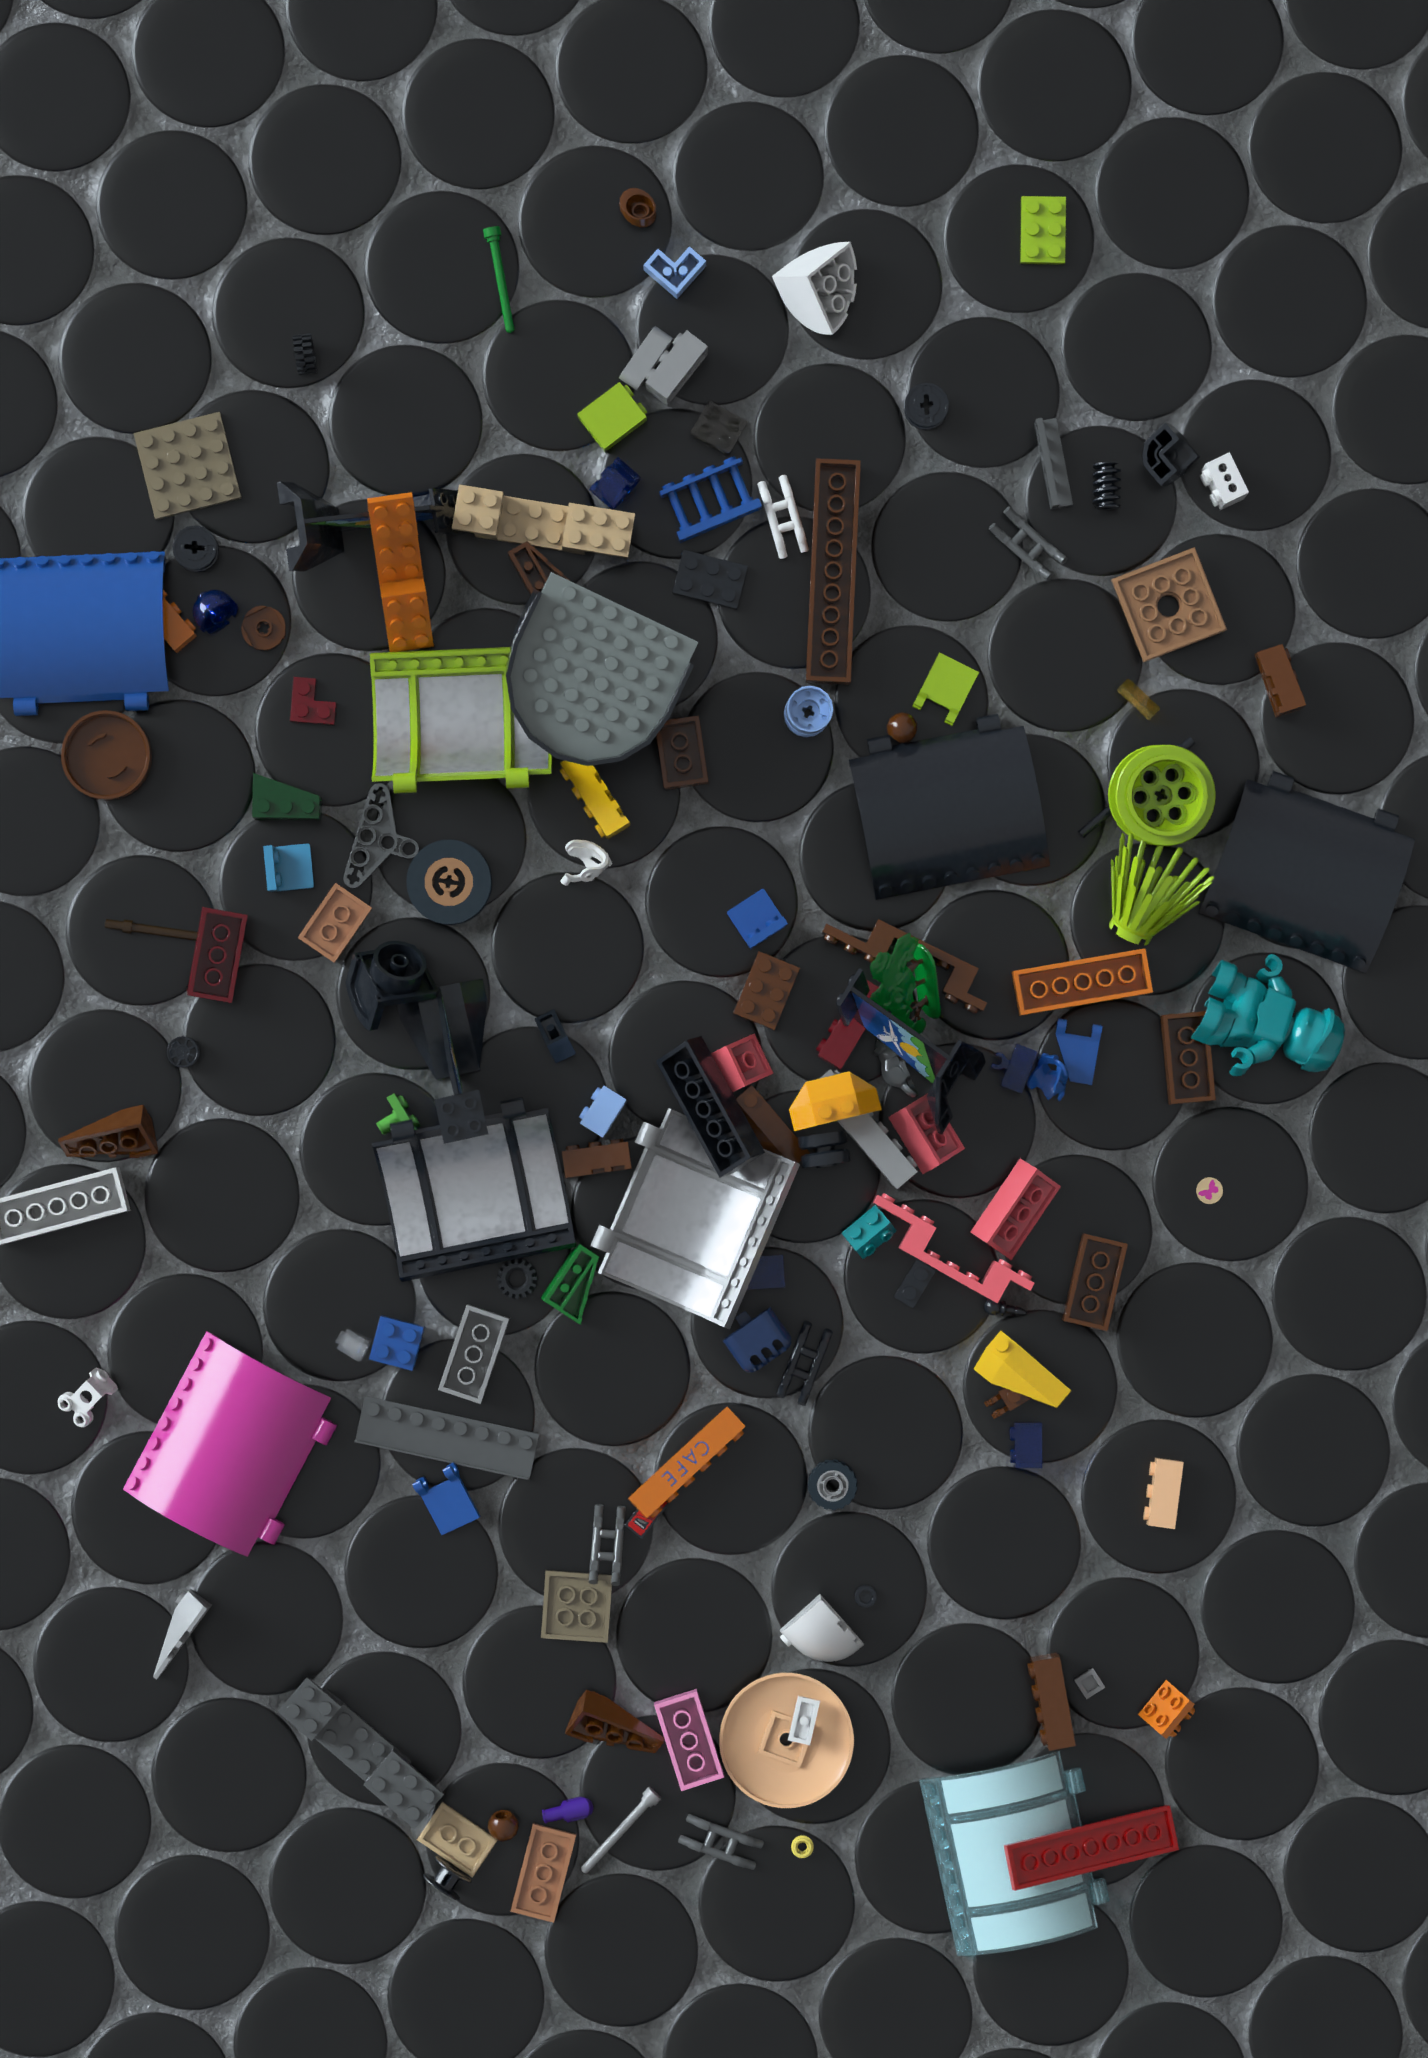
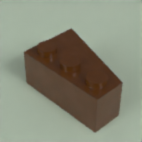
[508,541,570,595]
[1255,644,1306,718]
[562,1138,632,1178]

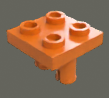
[1138,1680,1195,1739]

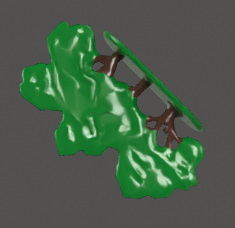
[870,933,941,1042]

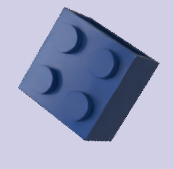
[369,1315,425,1371]

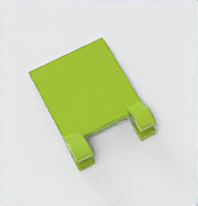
[912,652,979,726]

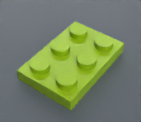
[1020,196,1066,264]

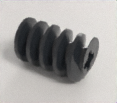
[1093,462,1121,510]

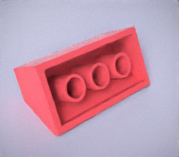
[971,1158,1061,1260]

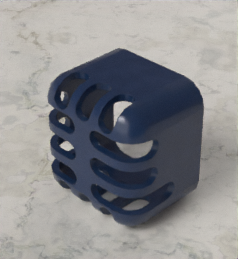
[723,1307,791,1373]

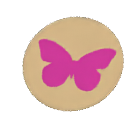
[1196,1177,1223,1204]

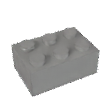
[645,330,708,406]

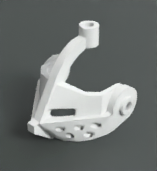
[561,840,612,886]

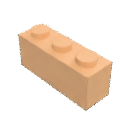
[1143,1458,1184,1529]

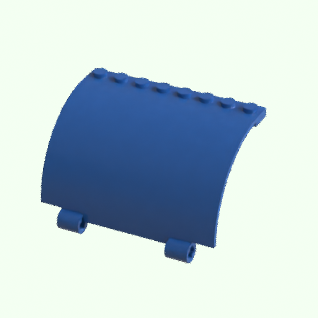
[0,551,169,716]

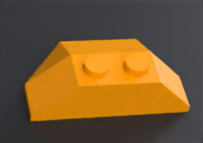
[789,1071,882,1131]

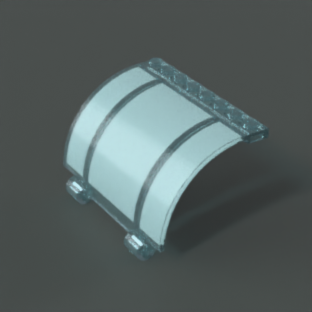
[919,1751,1110,1956]

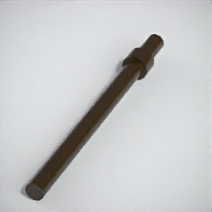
[105,919,198,941]

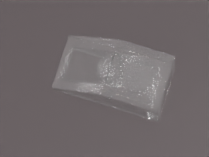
[336,1328,372,1362]

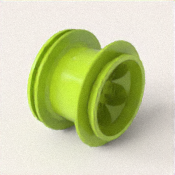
[1108,745,1216,846]

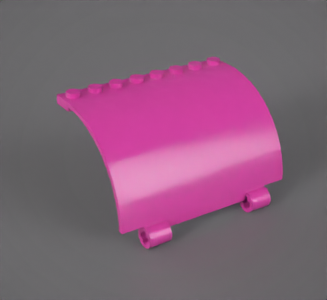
[123,1331,337,1557]

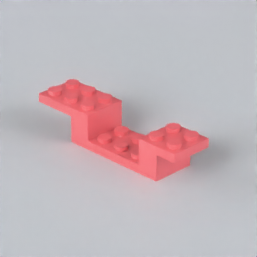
[872,1193,1034,1303]

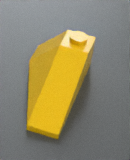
[974,1331,1071,1408]

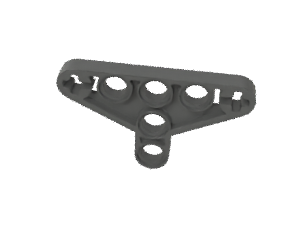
[343,783,420,889]

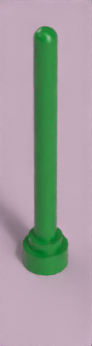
[483,226,514,333]

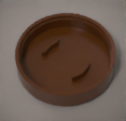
[61,710,152,801]

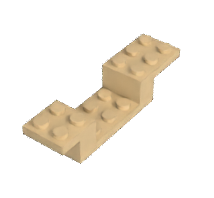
[452,484,635,558]

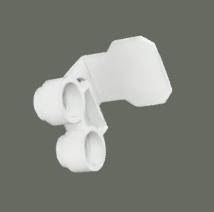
[58,1368,118,1427]

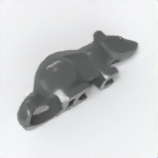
[874,1038,918,1097]

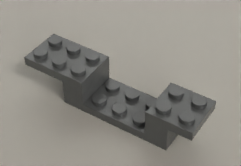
[278,1677,444,1829]

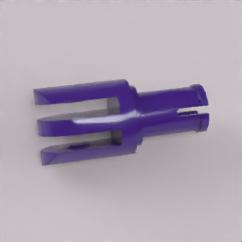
[542,1797,593,1824]

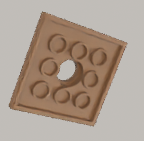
[1111,547,1227,663]

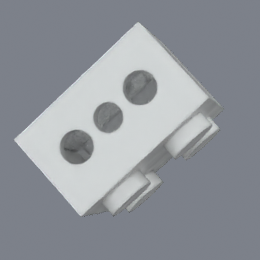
[1200,452,1249,510]

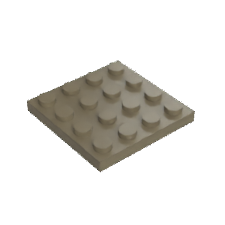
[134,412,242,520]

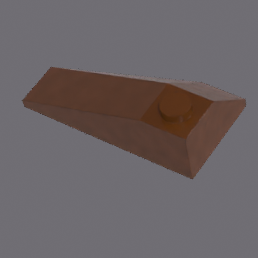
[736,1085,810,1163]
[58,1105,158,1158]

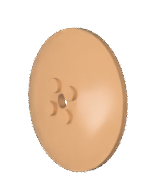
[719,1672,854,1808]

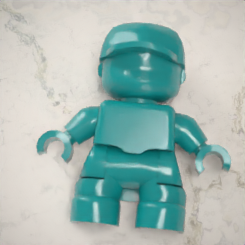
[1191,954,1345,1076]

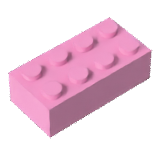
[654,1689,724,1791]

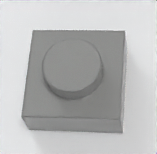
[1074,1668,1105,1699]

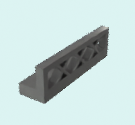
[1034,418,1073,510]

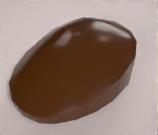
[619,188,657,227]

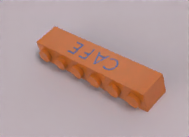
[628,1407,746,1518]

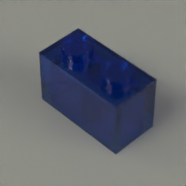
[1010,1422,1042,1468]

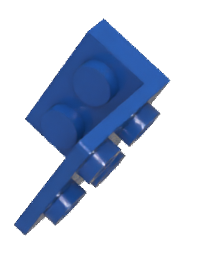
[727,889,788,950]

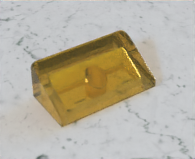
[1117,679,1160,720]

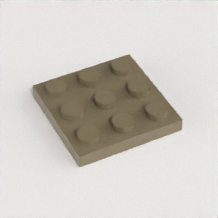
[541,1570,612,1643]

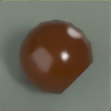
[887,712,917,743]
[488,1810,519,1842]

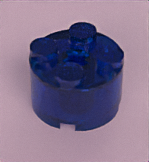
[589,457,641,510]

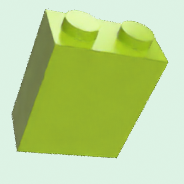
[577,382,648,452]

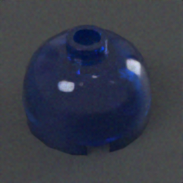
[192,590,238,634]

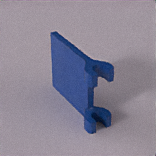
[412,1462,481,1535]

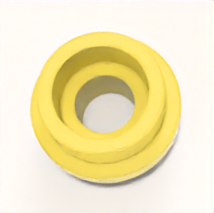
[791,1835,814,1858]

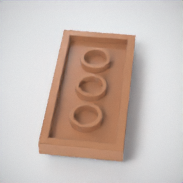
[510,1823,576,1923]

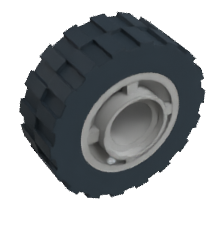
[808,1459,857,1510]

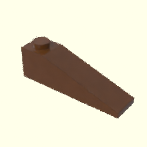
[565,1689,665,1753]

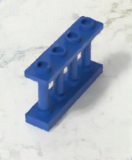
[659,456,762,543]

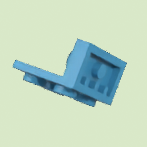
[263,843,314,892]

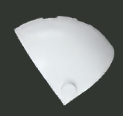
[772,242,857,335]
[780,1594,864,1662]

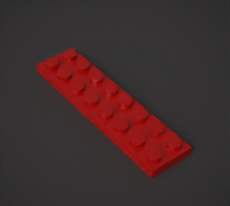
[1004,1805,1179,1891]

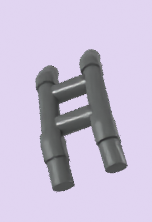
[989,506,1068,581]
[589,1504,626,1586]
[678,1814,764,1870]

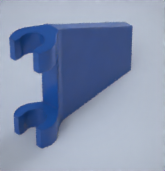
[1055,1018,1103,1085]

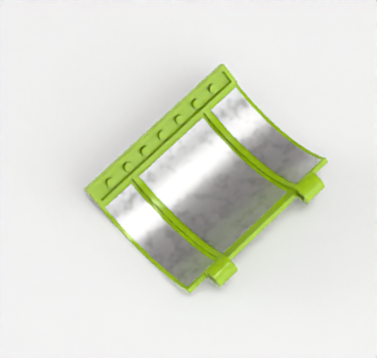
[370,647,552,793]

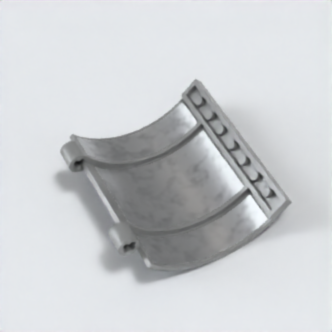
[591,1108,800,1329]

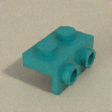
[841,1205,897,1259]

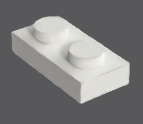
[788,1695,820,1745]

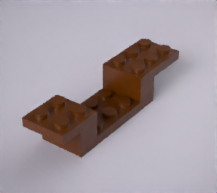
[822,919,987,1014]

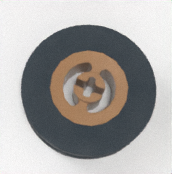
[406,840,492,925]

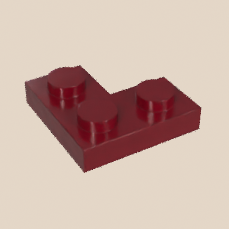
[290,677,337,725]

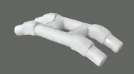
[757,475,809,559]

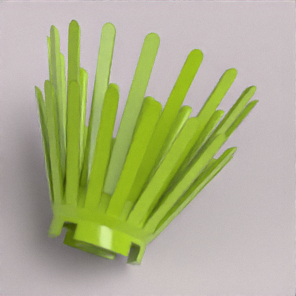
[1109,832,1214,945]

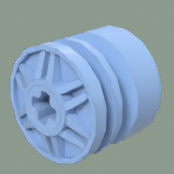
[783,686,833,737]

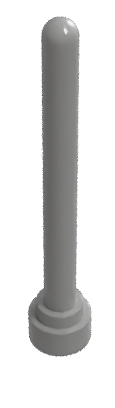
[581,1787,662,1873]

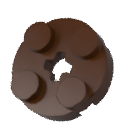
[241,606,286,651]

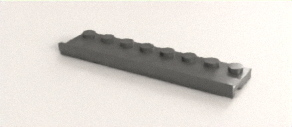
[355,1396,539,1480]

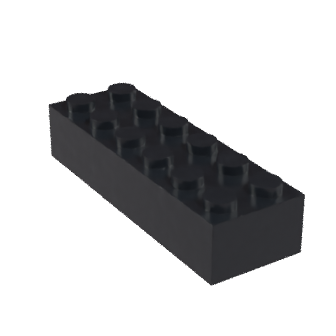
[656,1036,765,1178]

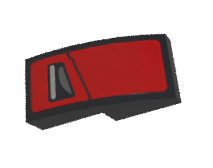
[624,1500,670,1539]

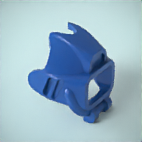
[1027,1053,1069,1101]

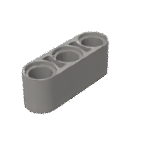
[619,326,674,391]

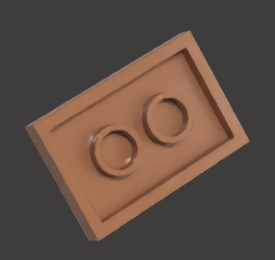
[298,883,373,963]

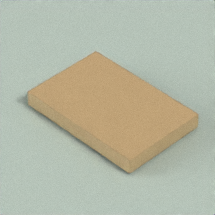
[417,1802,497,1878]

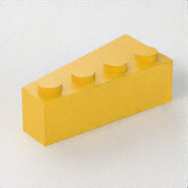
[559,760,630,840]

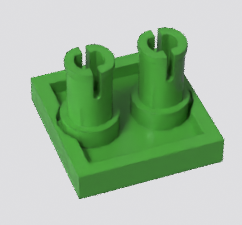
[376,1093,421,1135]

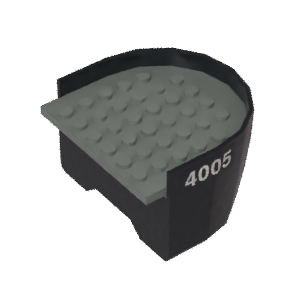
[506,572,698,766]

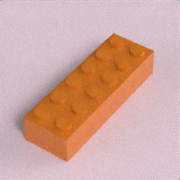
[1012,948,1153,1016]

